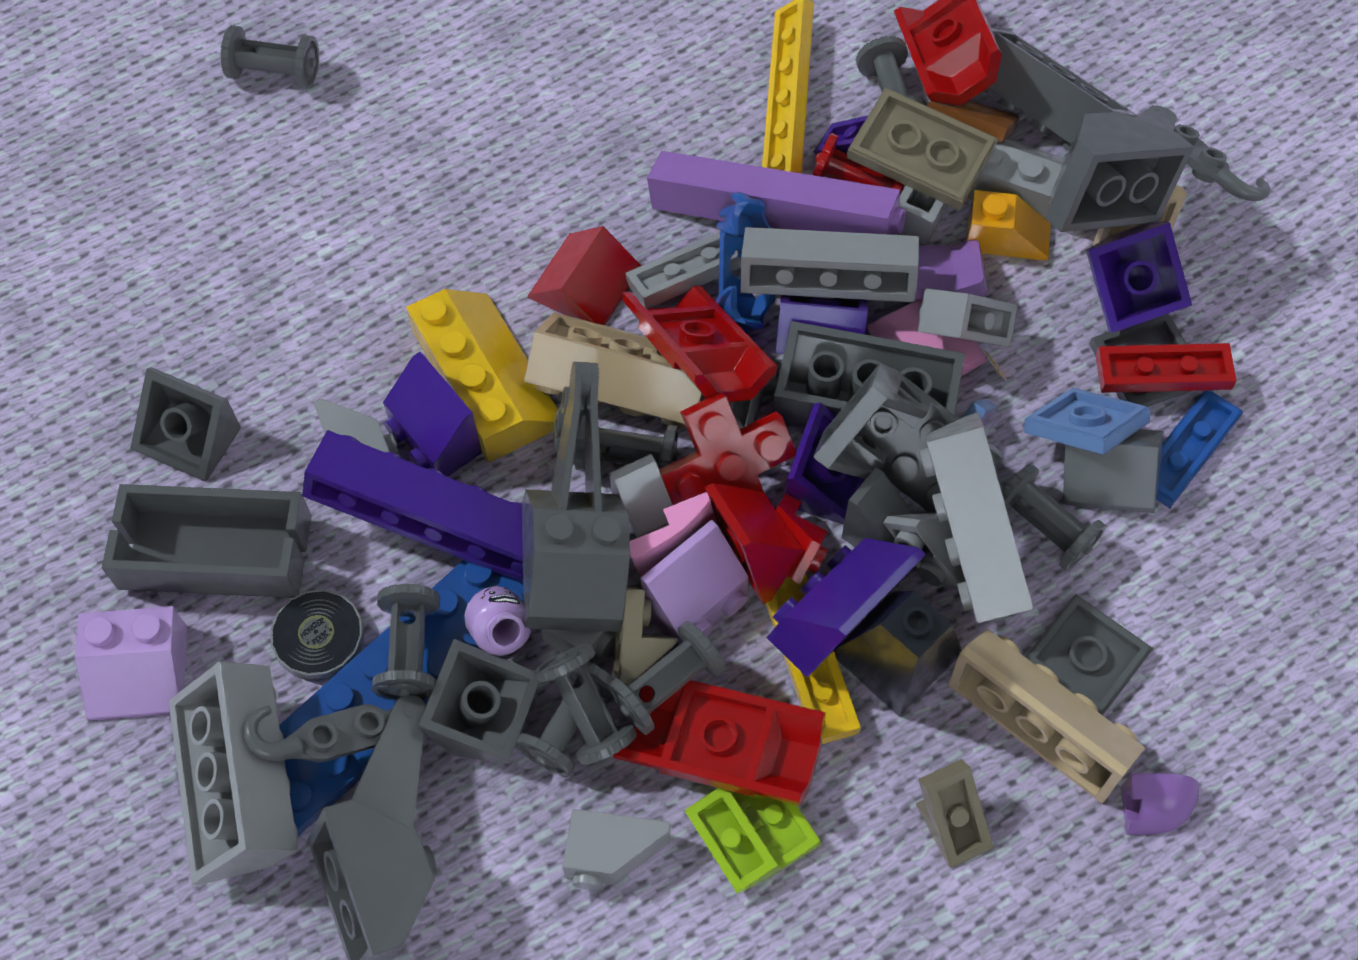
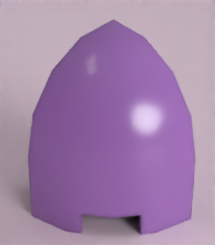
[1121,773,1199,835]

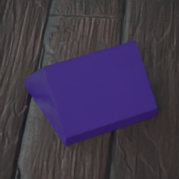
[786,402,866,524]

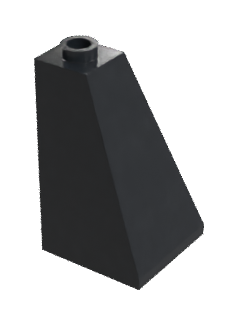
[834,591,962,717]

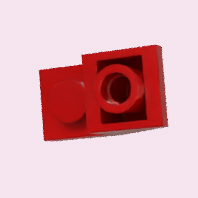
[776,494,829,584]

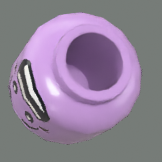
[464,586,531,656]

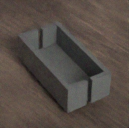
[101,484,312,598]

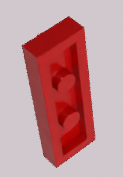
[1095,343,1237,393]

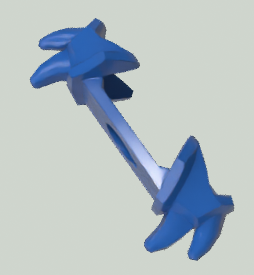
[716,192,775,335]

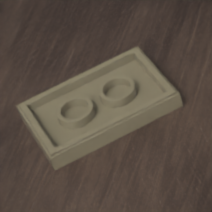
[847,87,998,210]

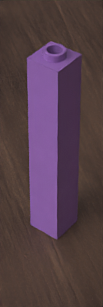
[647,151,906,235]

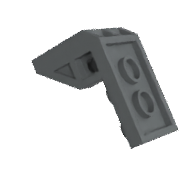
[813,363,1003,513]

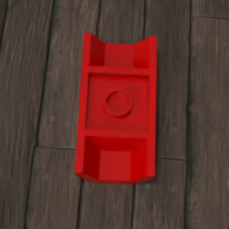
[894,0,1002,106]
[622,286,777,402]
[612,670,826,806]

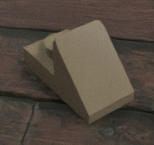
[612,586,678,685]
[916,759,993,868]

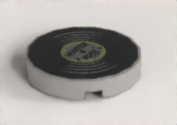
[270,589,364,680]

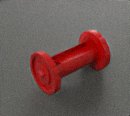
[812,133,904,195]

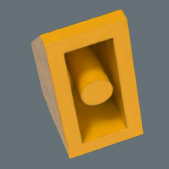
[966,190,1051,261]

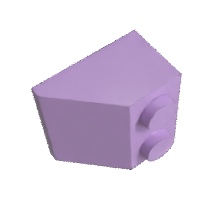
[641,520,749,647]
[75,606,187,721]

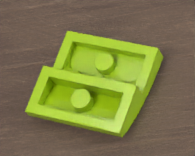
[684,788,822,895]

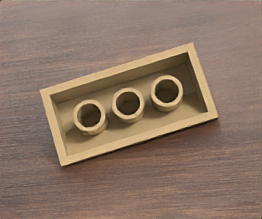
[524,313,705,427]
[948,629,1145,804]

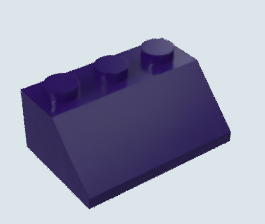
[766,538,926,678]

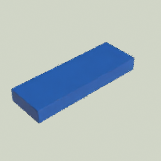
[1156,390,1244,509]

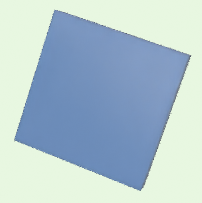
[1024,388,1150,455]

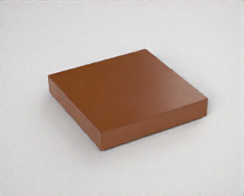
[928,100,1020,143]

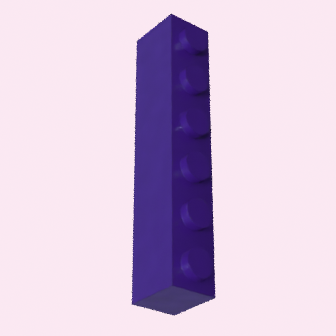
[302,430,523,583]

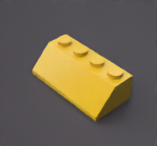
[406,289,558,463]

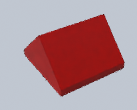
[528,226,641,326]
[704,483,804,605]

